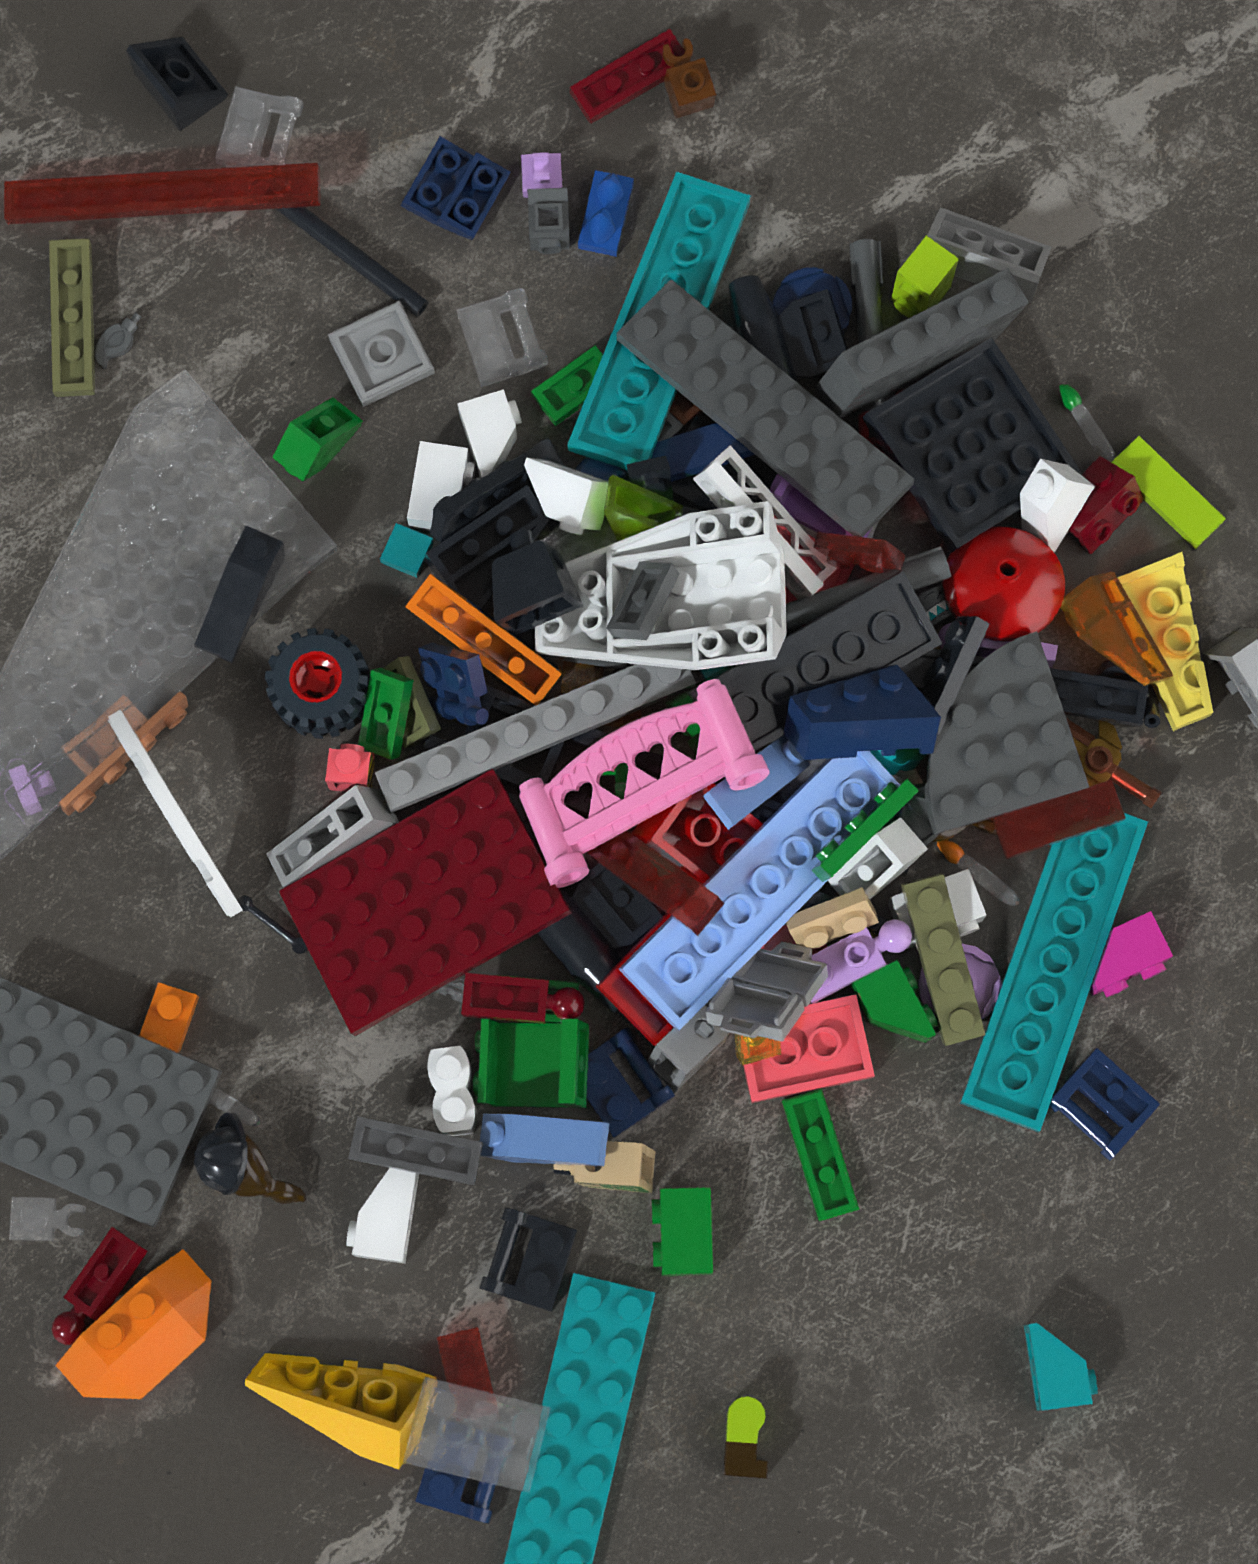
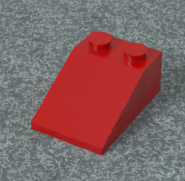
[632,783,763,885]

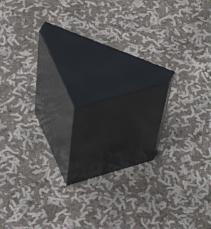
[126,37,229,131]

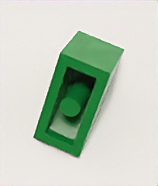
[272,397,363,482]

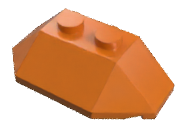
[56,1249,212,1399]

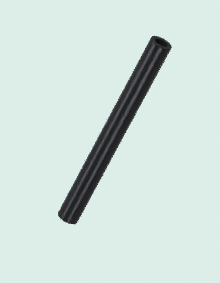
[264,184,429,317]

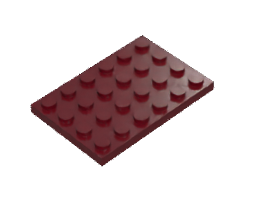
[279,769,572,1036]

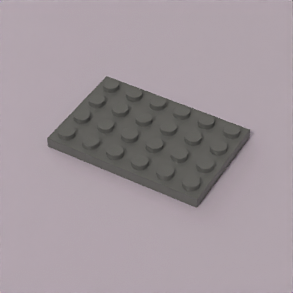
[0,976,222,1227]

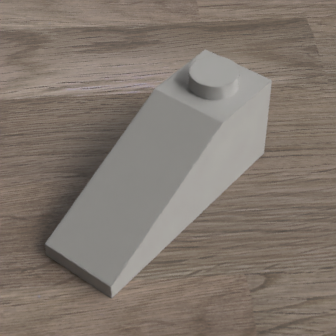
[266,785,399,888]

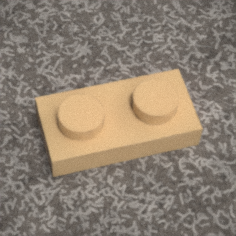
[786,887,879,948]

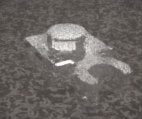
[9,1197,86,1241]

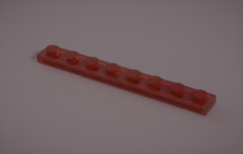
[4,162,321,224]

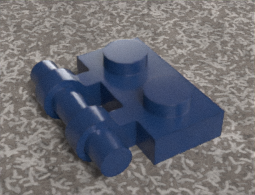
[418,642,489,726]

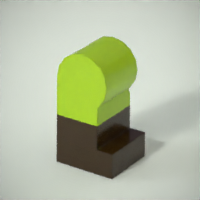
[723,1397,768,1479]

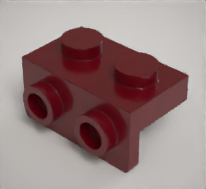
[1068,456,1144,554]

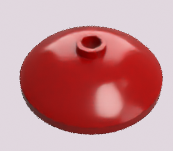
[942,527,1065,642]

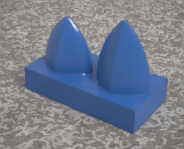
[578,170,634,257]

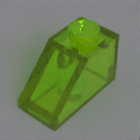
[604,475,684,542]

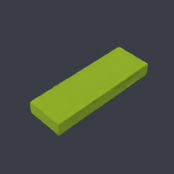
[1111,436,1226,550]

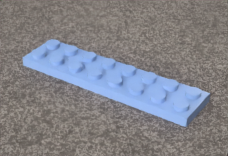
[619,751,899,1030]

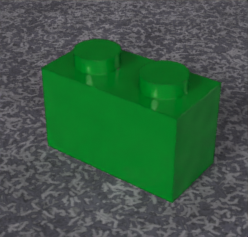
[652,1188,713,1276]

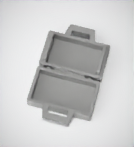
[705,942,828,1042]

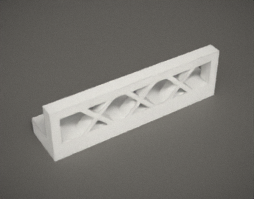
[693,445,837,599]

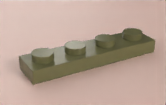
[49,238,95,397]
[901,873,986,1046]

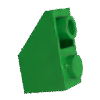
[850,960,938,1043]

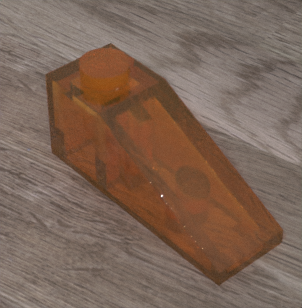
[1061,571,1174,686]

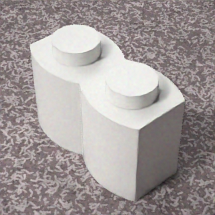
[428,1046,477,1136]

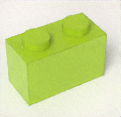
[891,235,959,318]

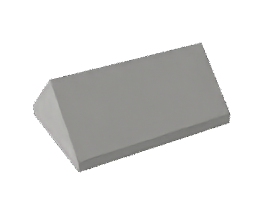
[927,207,1052,303]

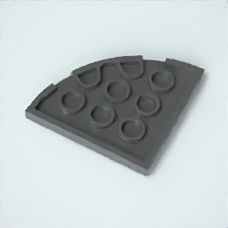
[925,631,1089,835]

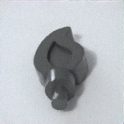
[95,312,141,369]

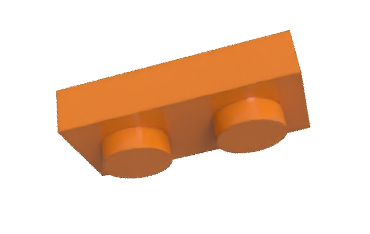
[139,982,199,1053]

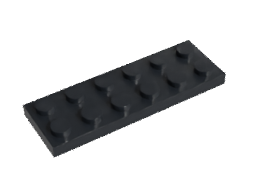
[687,571,942,752]

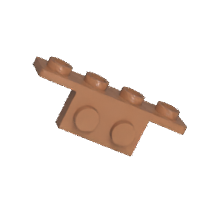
[59,691,188,816]

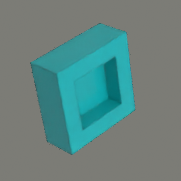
[380,523,434,578]

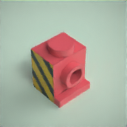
[325,744,375,792]

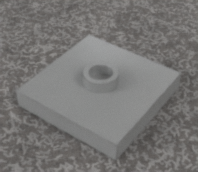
[328,301,435,407]

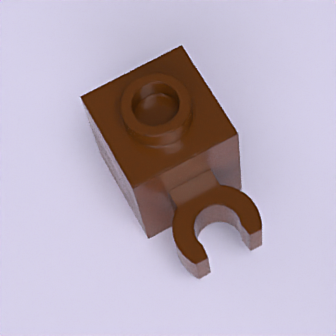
[662,38,717,119]

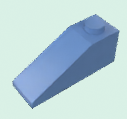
[703,735,810,830]
[480,1113,609,1166]

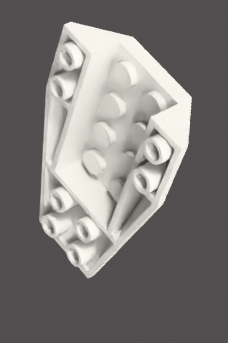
[535,501,787,670]

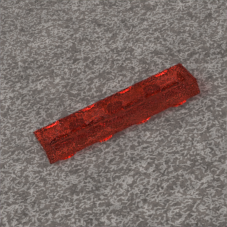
[585,830,725,936]

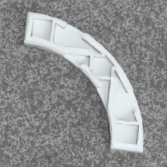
[108,709,243,918]

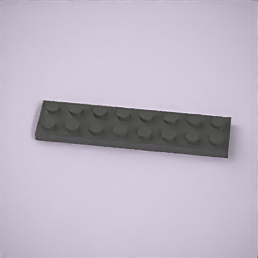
[617,279,914,541]

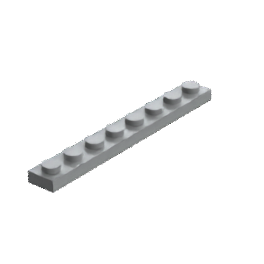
[375,664,696,813]

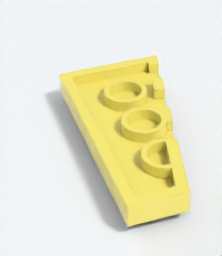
[1106,552,1213,731]

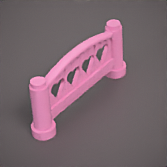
[519,679,770,888]

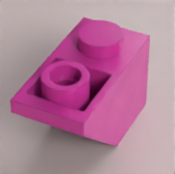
[1090,911,1173,998]

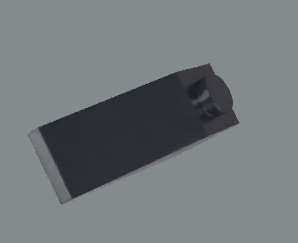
[194,525,285,663]

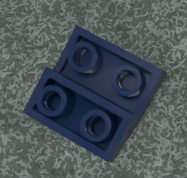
[400,136,511,240]

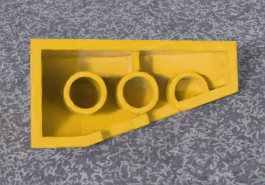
[245,1353,437,1469]

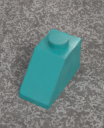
[1024,1323,1098,1411]

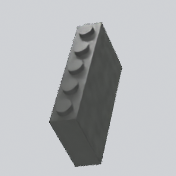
[815,268,1029,419]

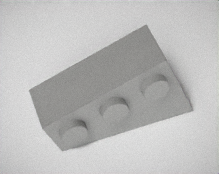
[1202,628,1258,729]

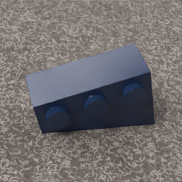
[784,665,941,760]

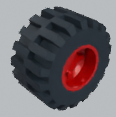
[265,628,370,739]

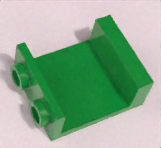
[473,1019,589,1108]

